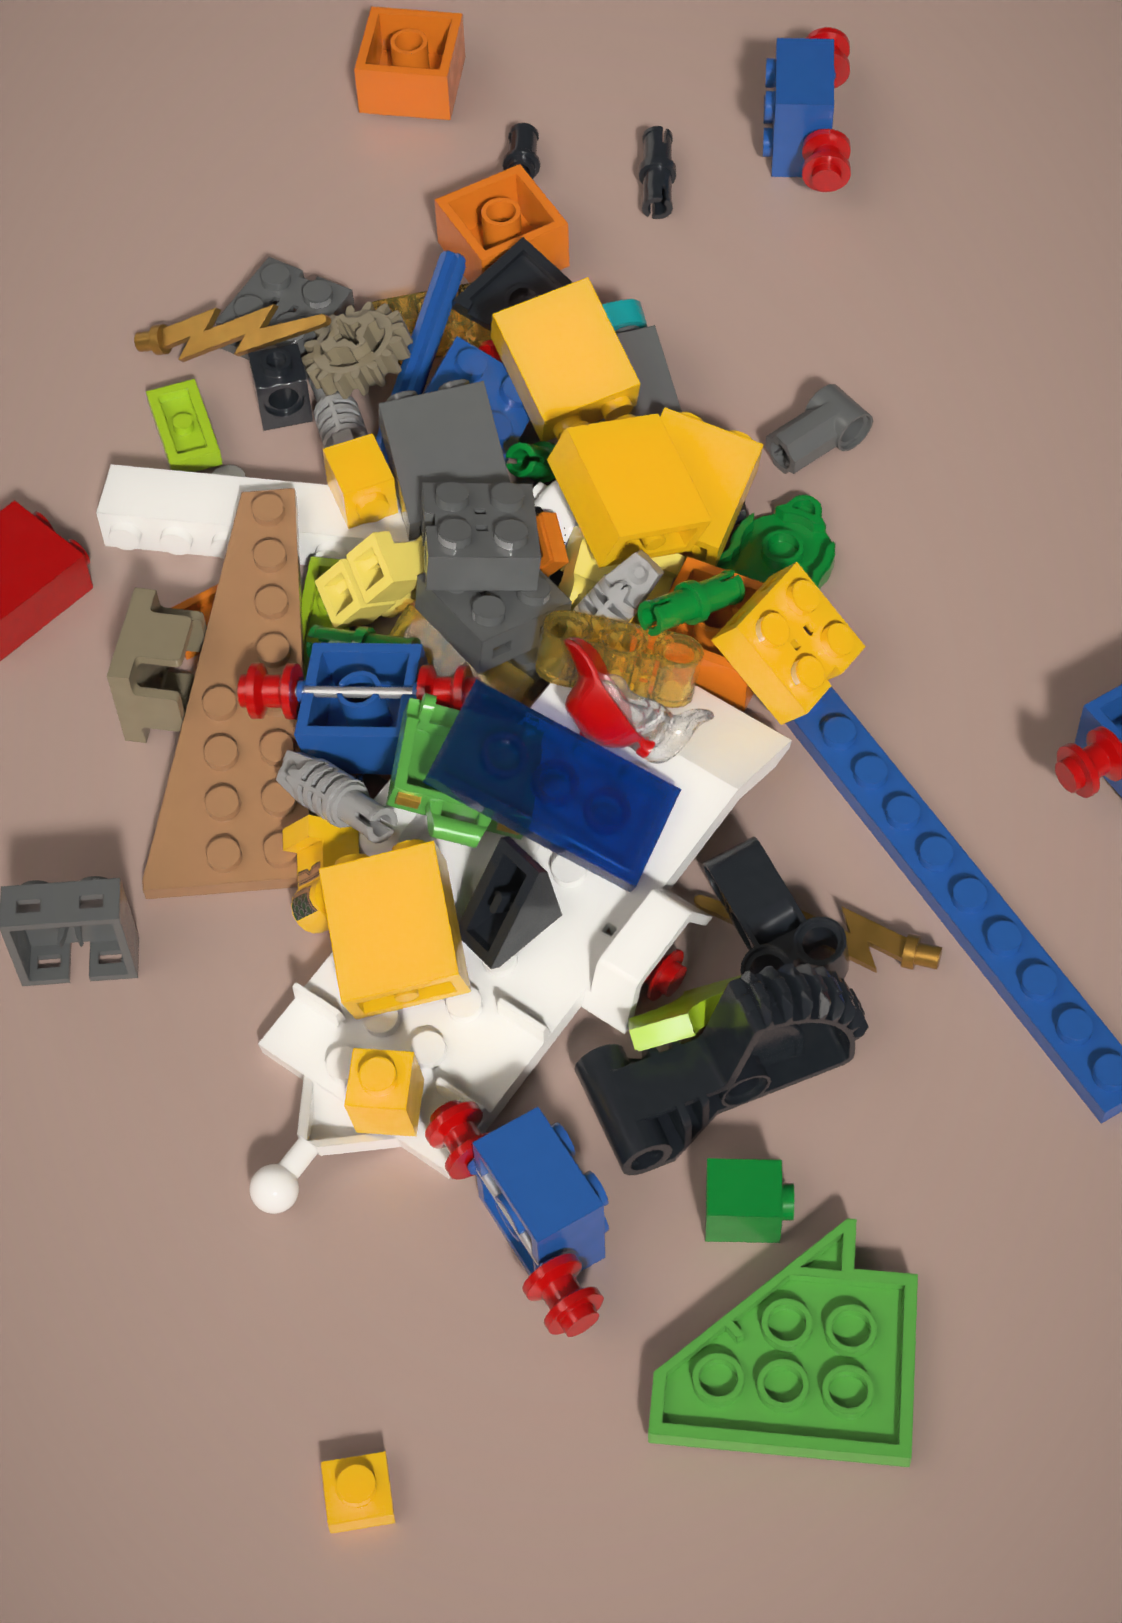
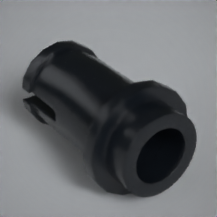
[502,123,541,179]

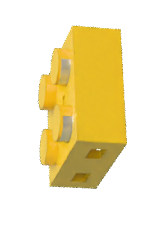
[711,562,866,725]

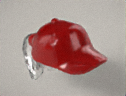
[563,637,714,764]

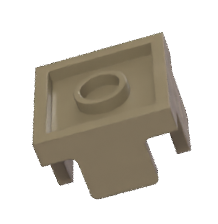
[107,587,207,743]

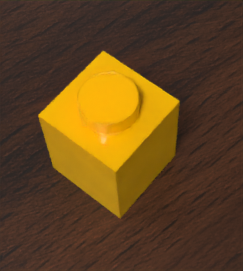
[322,433,398,529]
[344,1048,424,1137]

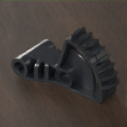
[574,963,869,1176]

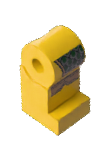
[282,815,359,934]

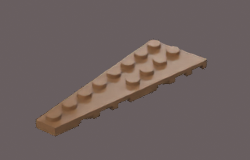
[142,488,311,899]

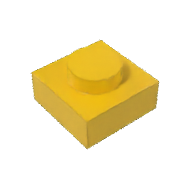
[321,1451,396,1534]

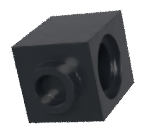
[248,343,313,431]

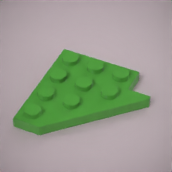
[648,1218,918,1467]

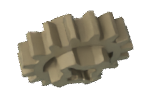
[302,302,413,399]

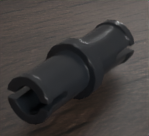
[639,126,676,219]

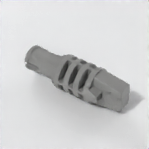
[308,377,368,448]
[538,550,664,679]
[276,750,398,843]

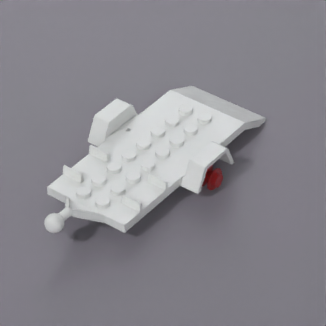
[249,638,792,1214]

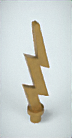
[134,304,331,362]
[694,895,942,973]

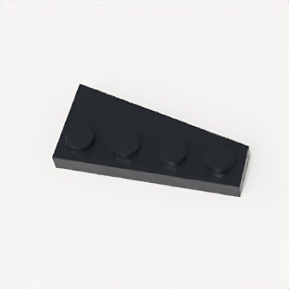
[452,237,573,331]

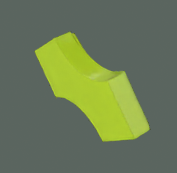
[628,975,741,1052]

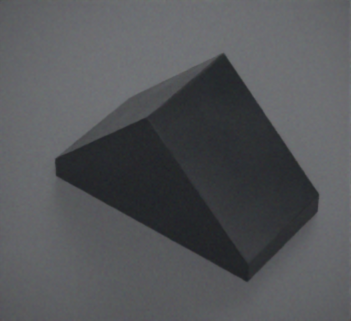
[459,836,562,969]

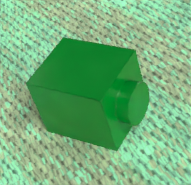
[705,1158,794,1243]

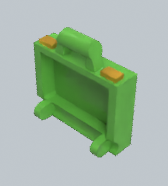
[386,693,543,848]

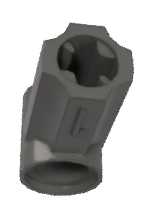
[766,384,873,474]

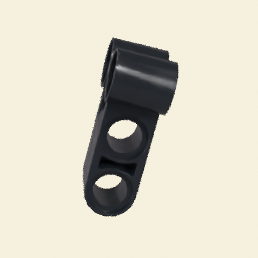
[703,836,850,979]

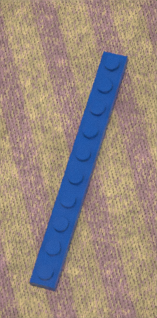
[785,686,1122,1124]

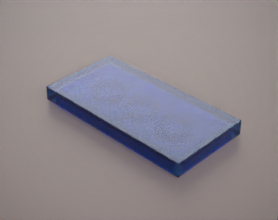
[423,679,682,893]

